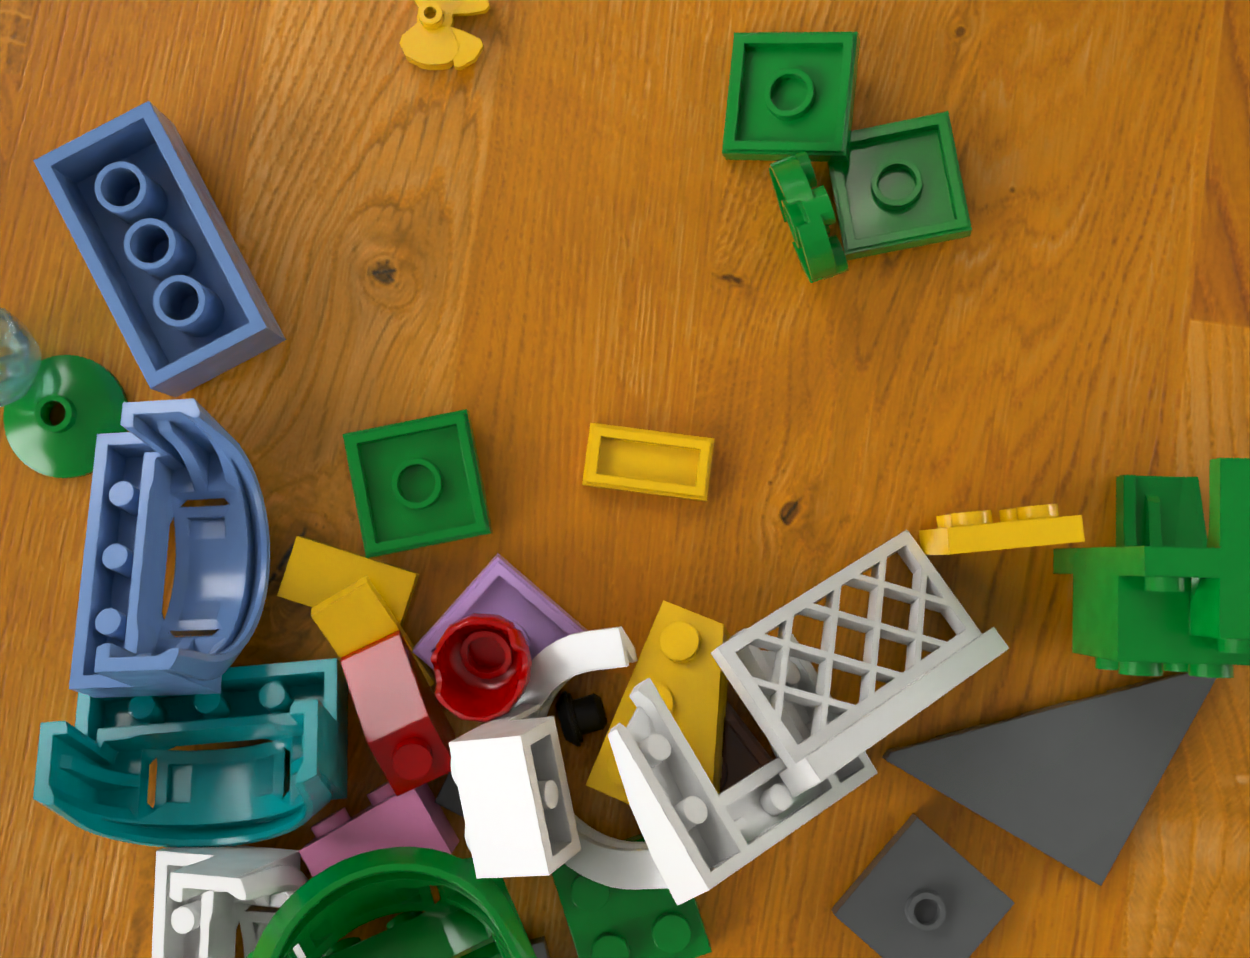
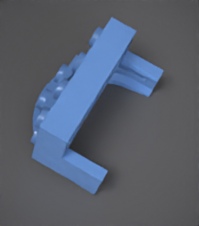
[69,398,270,698]

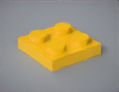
[919,504,1085,555]

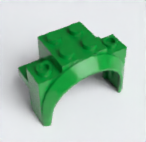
[1053,458,1250,678]

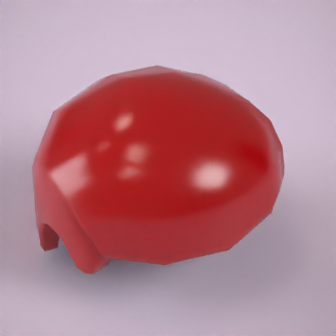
[431,613,532,722]

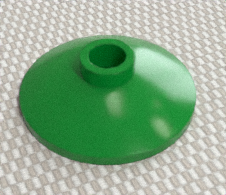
[3,355,128,479]

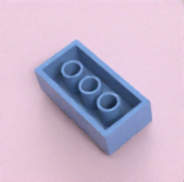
[33,101,286,398]

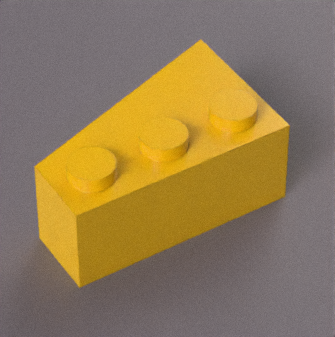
[586,600,731,805]

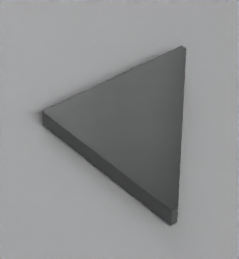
[882,672,1216,886]

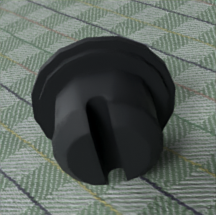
[556,691,607,747]

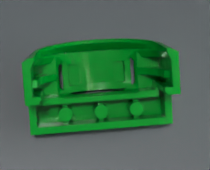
[246,847,537,958]

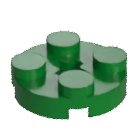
[769,150,849,283]

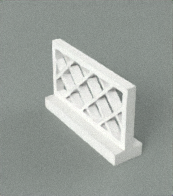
[711,530,1009,797]

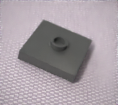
[831,814,1015,958]

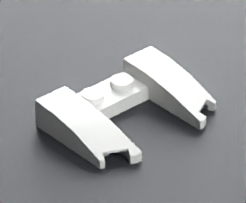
[608,628,878,906]

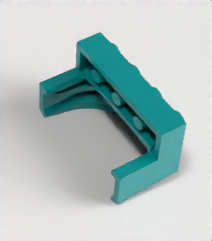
[33,658,348,848]

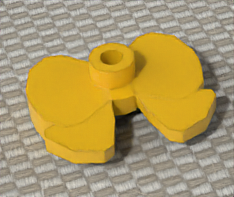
[399,0,490,71]

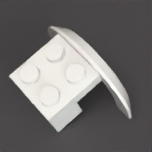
[449,626,668,890]

